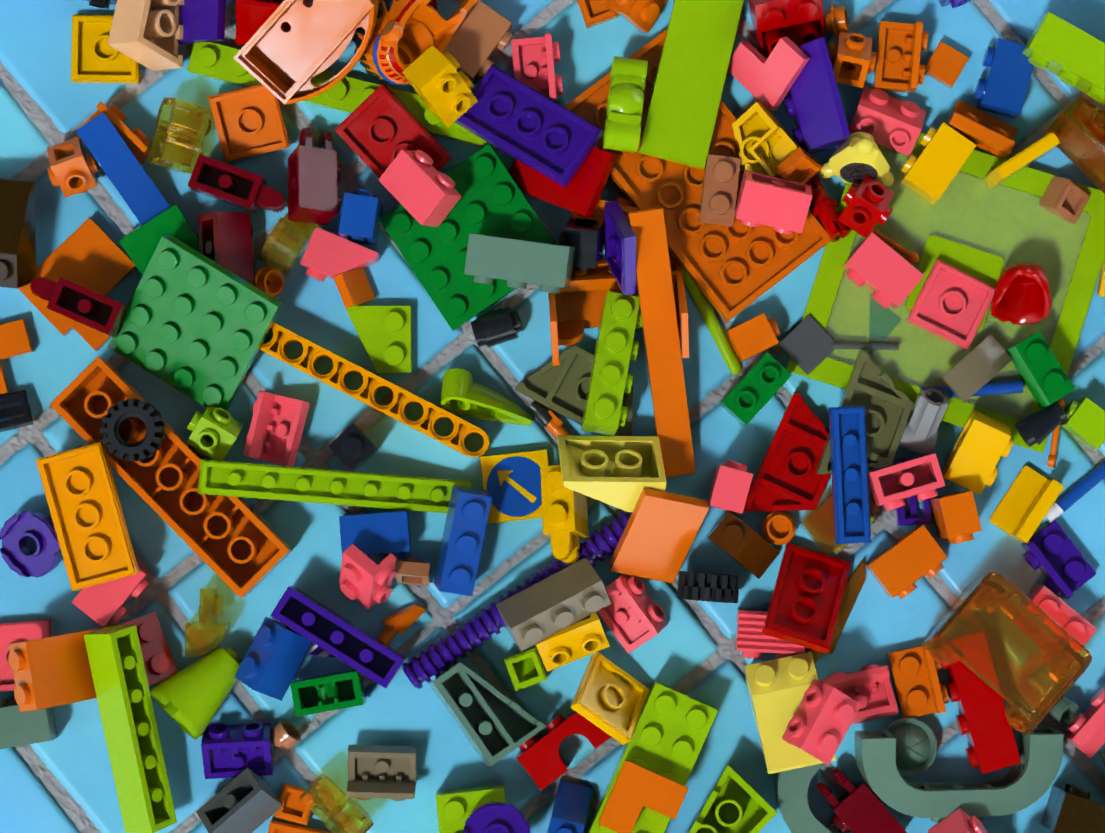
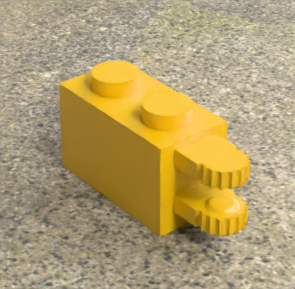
[540,465,589,564]

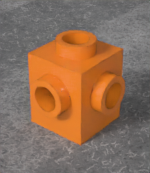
[828,32,877,88]
[47,136,99,198]

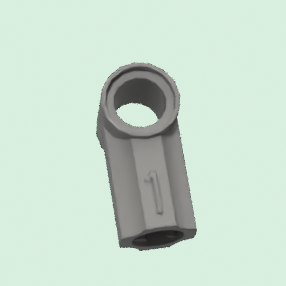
[898,388,949,456]

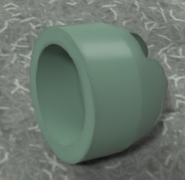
[1049,696,1079,727]

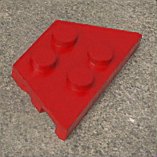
[743,392,832,512]

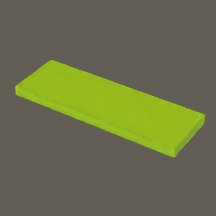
[638,0,744,170]

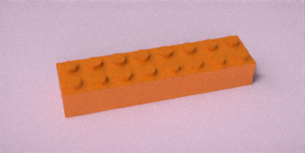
[50,356,293,598]

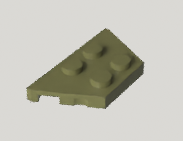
[515,345,634,436]
[815,351,913,475]

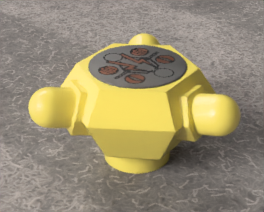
[819,132,894,187]

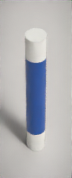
[1044,460,1105,523]

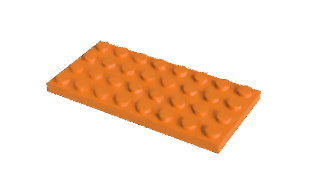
[564,30,831,323]

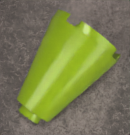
[150,647,243,740]

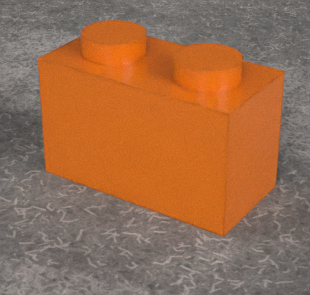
[931,491,982,544]
[865,525,948,599]

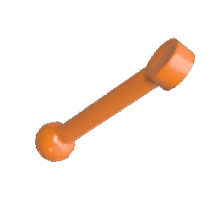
[870,227,919,264]
[1047,398,1066,468]

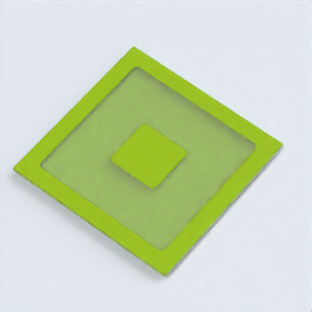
[786,132,1105,453]

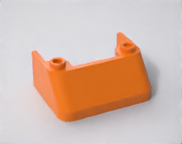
[548,256,689,366]

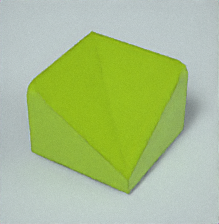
[504,647,548,691]

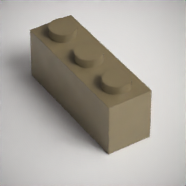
[496,557,611,651]

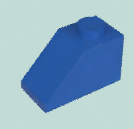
[547,779,593,833]

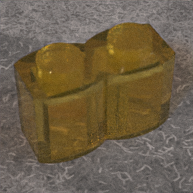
[148,98,212,174]

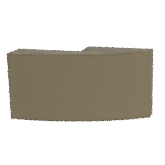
[941,334,1012,403]

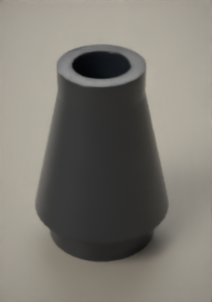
[1014,401,1068,447]

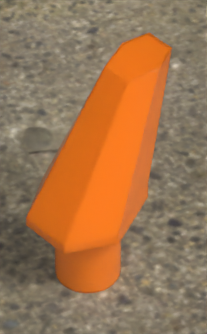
[378,604,426,646]

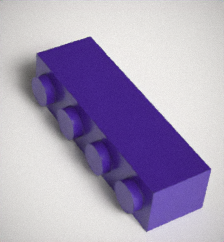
[270,585,406,688]

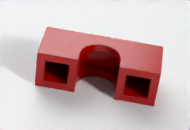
[517,711,611,791]

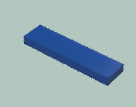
[76,112,170,224]
[829,406,871,544]

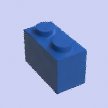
[974,38,1034,119]
[338,189,383,246]
[339,511,412,559]
[235,617,312,701]

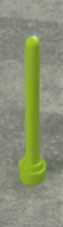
[668,250,742,375]

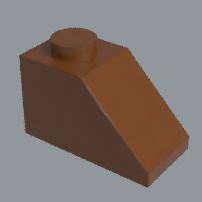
[706,511,780,579]

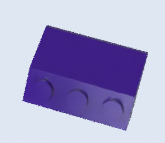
[784,37,850,154]

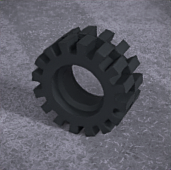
[100,399,166,461]
[677,571,740,603]

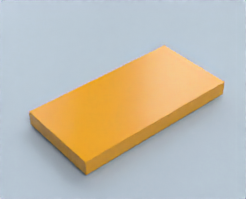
[36,442,140,591]

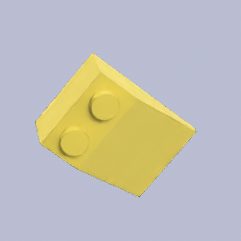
[557,435,667,512]
[745,652,835,774]

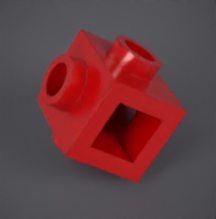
[838,175,895,238]

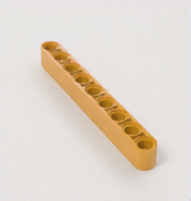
[259,322,490,458]

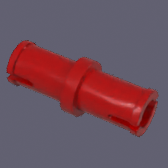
[805,174,851,242]

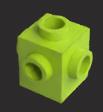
[186,405,244,461]

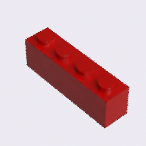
[937,630,1022,774]

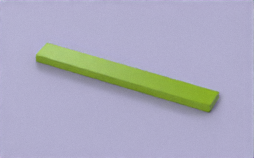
[198,459,472,513]

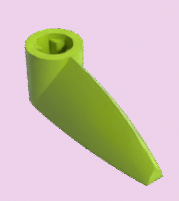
[440,368,533,426]

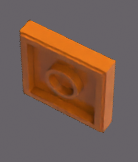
[208,84,291,162]

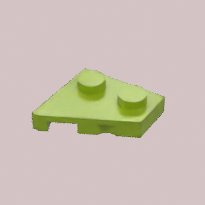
[346,305,412,374]

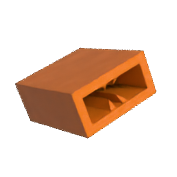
[8,629,97,712]

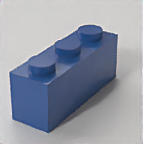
[433,485,492,596]

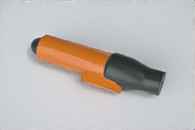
[528,401,571,438]

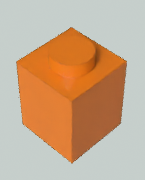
[726,313,781,363]

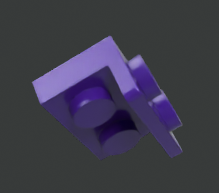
[1021,520,1096,599]
[201,721,274,779]

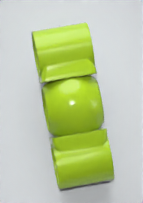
[603,56,648,153]

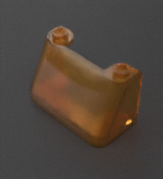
[922,572,1092,735]

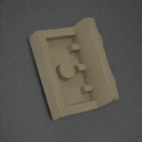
[347,745,417,801]

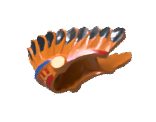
[352,0,478,86]

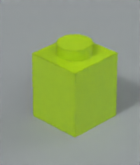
[1060,397,1105,450]

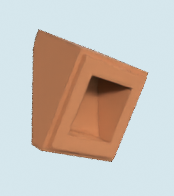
[1039,176,1091,224]

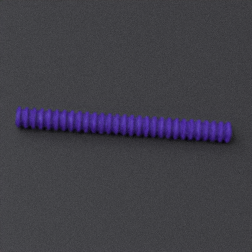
[402,511,632,689]

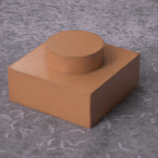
[395,557,431,586]

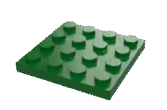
[380,143,558,331]
[108,233,283,411]

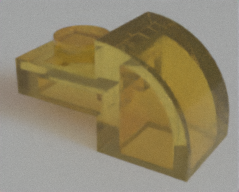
[259,212,322,277]
[185,588,231,657]
[299,772,374,833]

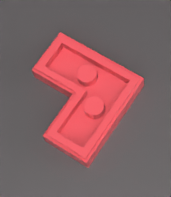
[727,36,810,111]

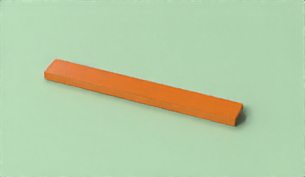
[628,207,696,478]

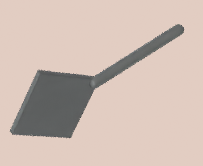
[778,315,899,375]

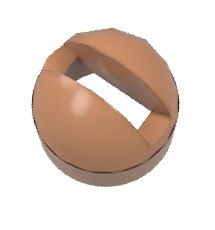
[271,719,301,750]

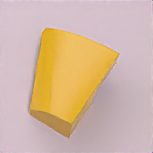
[732,102,800,177]

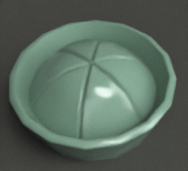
[884,718,938,777]

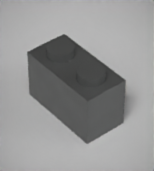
[196,767,283,833]

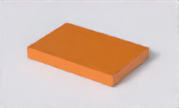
[18,217,137,336]
[609,487,709,583]

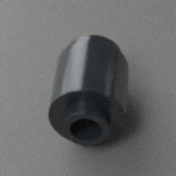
[471,306,523,348]

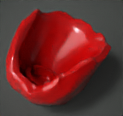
[991,262,1052,325]

